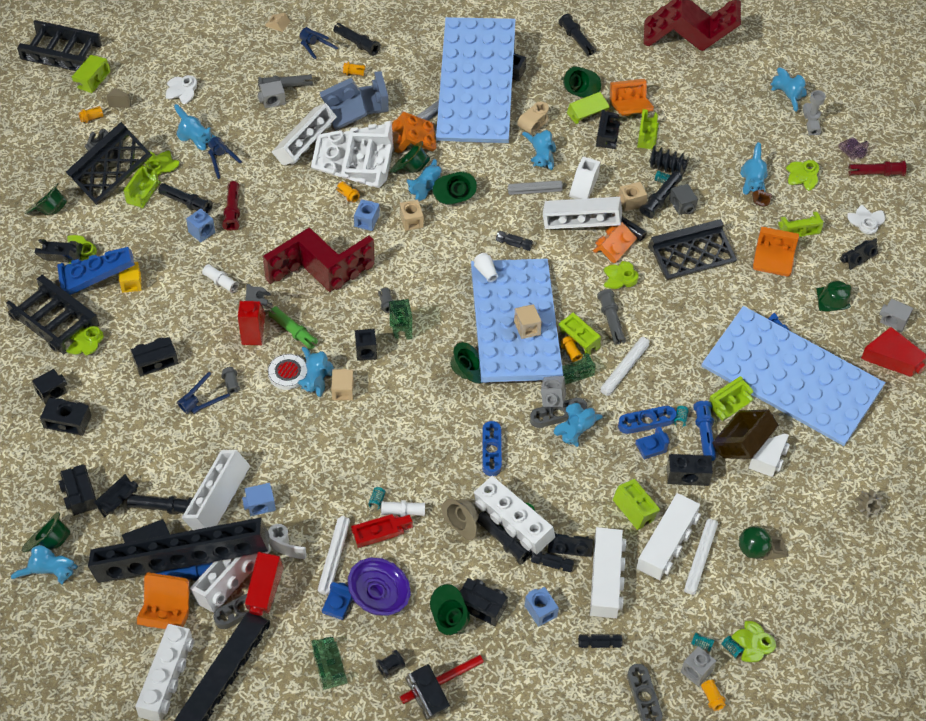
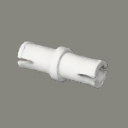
[202,264,239,293]
[381,500,425,517]

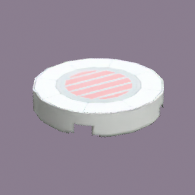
[268,354,307,390]

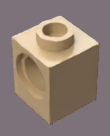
[617,182,647,211]
[400,200,423,231]
[514,304,542,339]
[331,369,354,400]

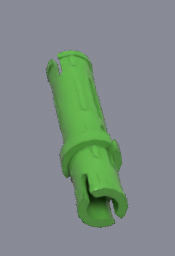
[268,306,318,349]

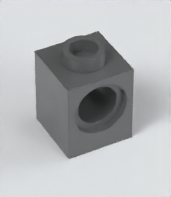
[669,184,698,215]

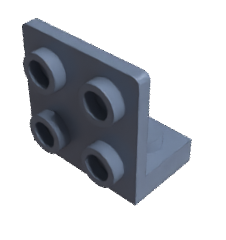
[359,71,389,114]
[320,77,367,130]

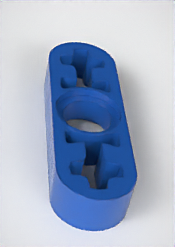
[618,406,676,434]
[482,421,502,476]

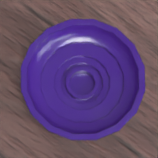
[347,557,411,616]

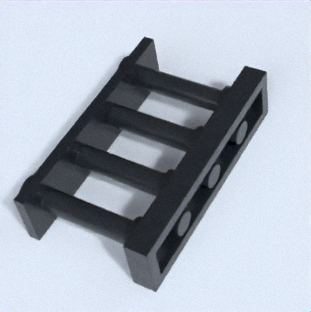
[17,20,102,71]
[6,274,99,355]

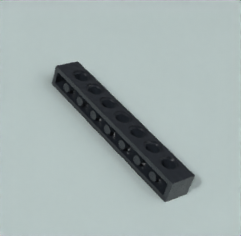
[88,517,269,583]

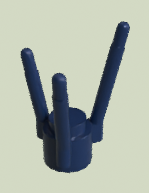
[299,27,338,59]
[208,137,242,179]
[177,372,230,414]

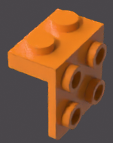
[610,79,654,116]
[392,111,437,153]
[753,226,799,277]
[137,572,189,629]

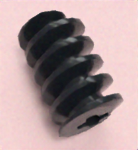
[649,145,690,175]

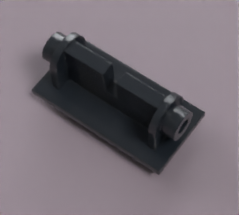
[840,238,878,270]
[93,474,139,517]
[548,532,593,557]

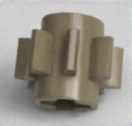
[855,489,883,517]

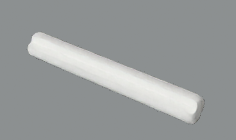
[600,337,650,396]
[318,516,350,595]
[684,519,718,595]

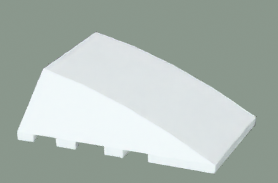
[311,121,393,188]

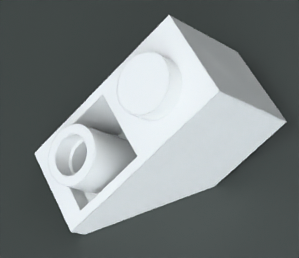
[569,157,600,199]
[749,434,790,477]

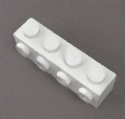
[272,103,337,165]
[543,197,622,229]
[182,450,250,530]
[474,476,555,554]
[636,493,701,580]
[590,527,626,619]
[189,545,272,613]
[135,624,194,721]

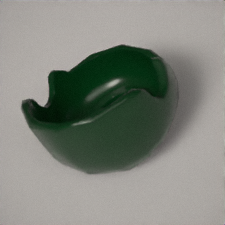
[739,526,772,559]

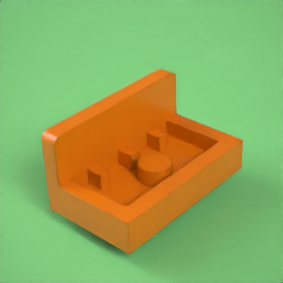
[592,222,637,263]

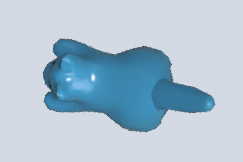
[770,67,807,112]
[174,104,216,150]
[522,130,556,170]
[740,142,768,195]
[407,159,442,201]
[297,347,334,397]
[554,403,603,447]
[11,545,78,585]

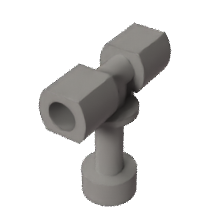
[802,90,826,135]

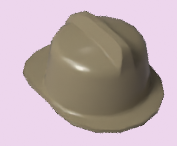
[441,499,479,540]

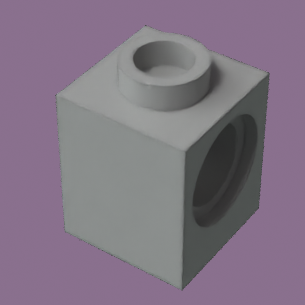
[258,81,286,108]
[879,298,913,332]
[541,376,566,407]
[681,646,716,687]

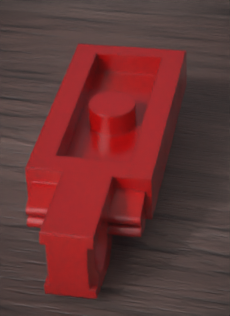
[351,514,413,548]

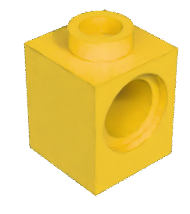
[119,262,142,293]

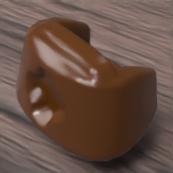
[752,189,772,207]

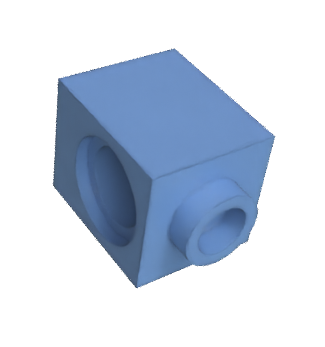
[354,199,380,231]
[186,209,215,243]
[242,483,276,516]
[524,587,559,627]

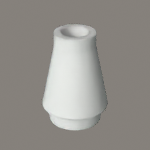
[474,253,498,282]

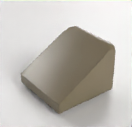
[107,88,131,108]
[763,536,788,560]

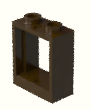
[712,409,779,459]

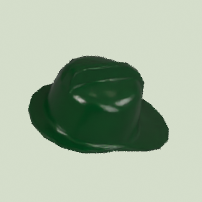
[561,66,601,98]
[390,141,430,173]
[433,171,477,205]
[25,183,67,215]
[816,281,852,312]
[450,342,484,384]
[22,512,71,552]
[430,584,470,635]

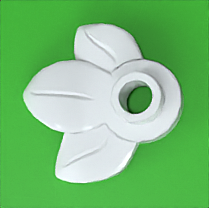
[166,75,197,104]
[847,205,885,234]

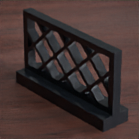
[66,122,153,205]
[648,219,737,281]

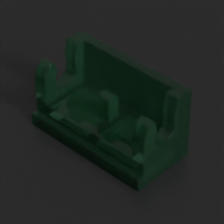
[389,299,412,340]
[562,353,596,385]
[311,637,348,690]

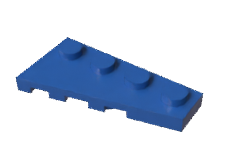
[57,247,135,295]

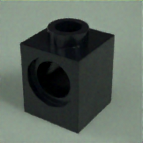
[355,329,377,361]
[32,369,67,405]

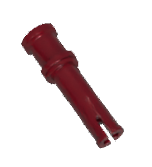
[848,160,907,176]
[222,181,240,231]

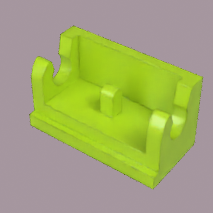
[72,55,111,93]
[567,92,610,124]
[637,109,659,149]
[124,165,161,208]
[778,211,824,237]
[559,312,601,356]
[709,376,753,421]
[612,479,660,531]

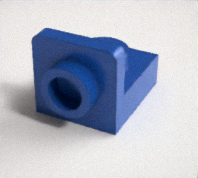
[635,427,670,460]
[322,582,353,620]

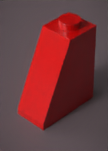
[237,301,266,346]
[861,327,926,377]
[245,552,284,616]

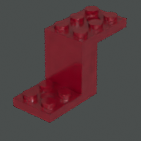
[643,0,741,51]
[263,227,375,292]

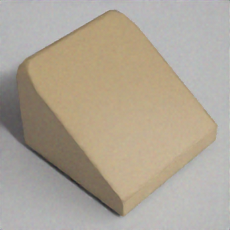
[265,13,291,32]

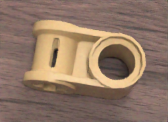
[517,101,549,135]

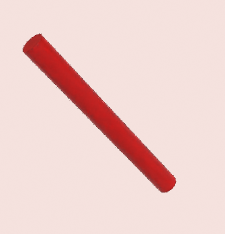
[399,655,484,704]

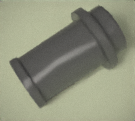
[378,288,396,313]
[221,367,240,394]

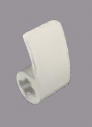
[268,524,306,559]

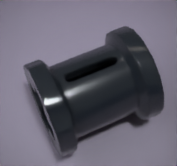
[375,649,406,679]

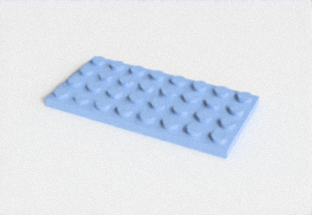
[436,17,516,143]
[471,259,563,382]
[701,306,885,446]

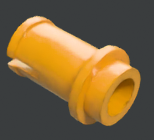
[343,61,365,76]
[78,106,103,123]
[336,181,360,203]
[561,336,583,362]
[701,679,726,711]

